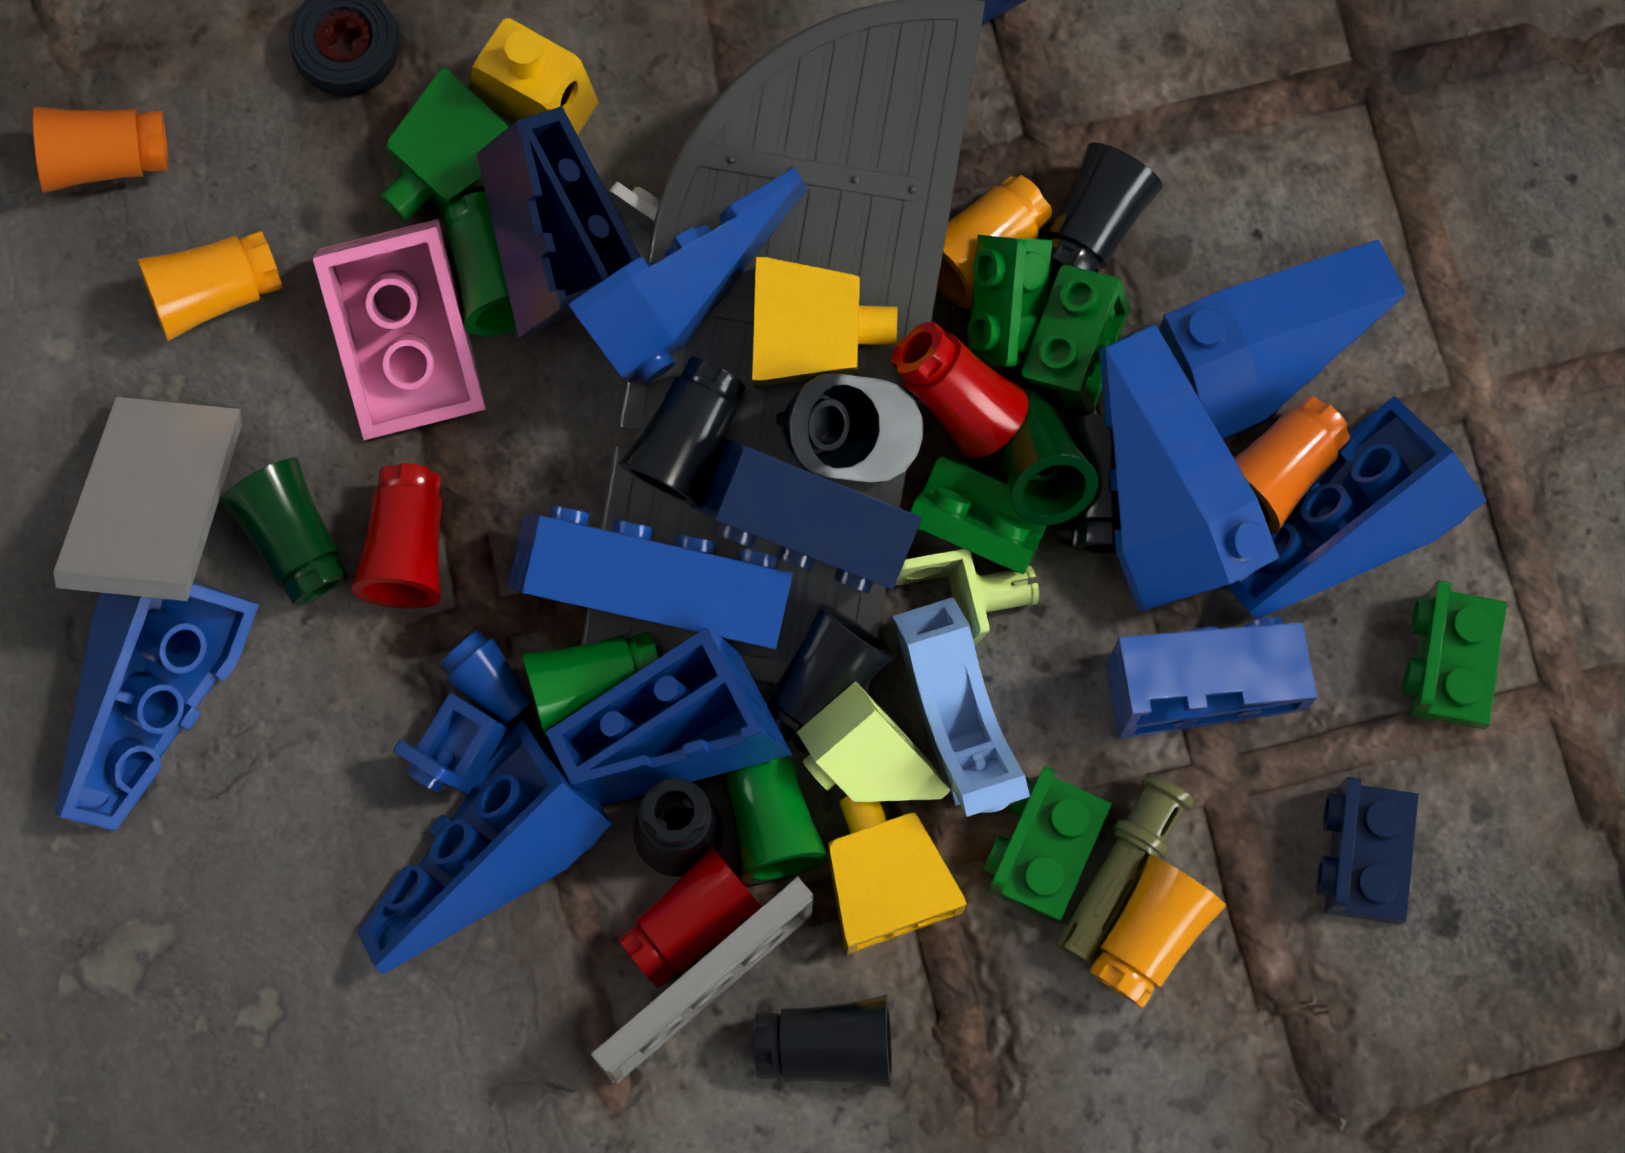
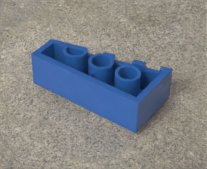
[507,505,793,649]

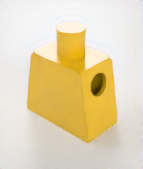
[468,18,599,136]
[752,257,898,386]
[827,796,967,955]

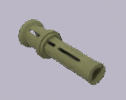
[1055,772,1196,966]

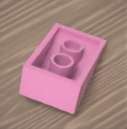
[313,219,486,440]

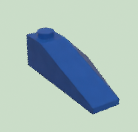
[568,168,807,384]
[1099,324,1279,610]
[1226,396,1487,620]
[358,719,613,974]

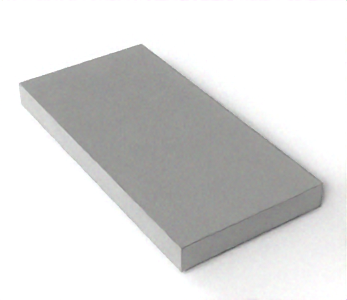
[53,397,242,601]
[591,877,813,1084]

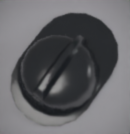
[775,373,923,482]

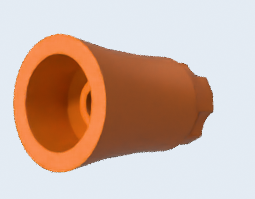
[33,106,169,193]
[1233,396,1351,535]

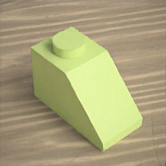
[797,681,951,802]

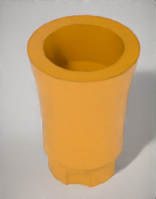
[937,175,1053,309]
[137,231,282,342]
[1089,855,1227,1008]

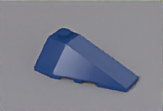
[1159,239,1406,441]
[54,580,259,831]

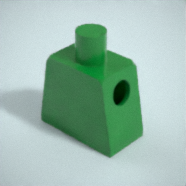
[379,67,510,223]

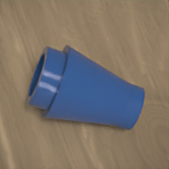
[439,630,533,726]

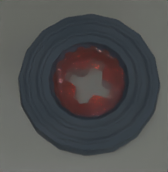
[288,0,400,96]

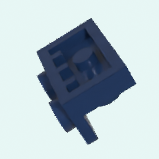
[1316,777,1419,924]

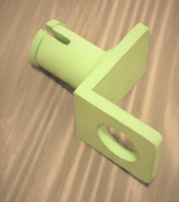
[895,549,1039,646]

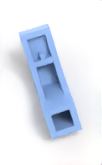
[893,597,1030,817]

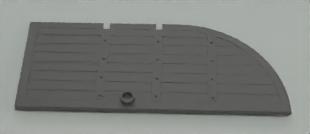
[581,0,985,694]

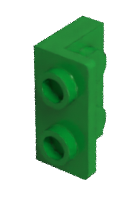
[968,235,1052,367]
[1022,265,1131,416]
[910,455,1047,575]
[1402,580,1507,729]
[983,766,1112,924]

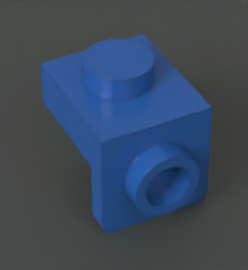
[393,692,509,794]

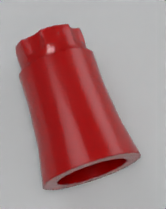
[891,322,1028,458]
[351,463,443,609]
[618,845,762,988]

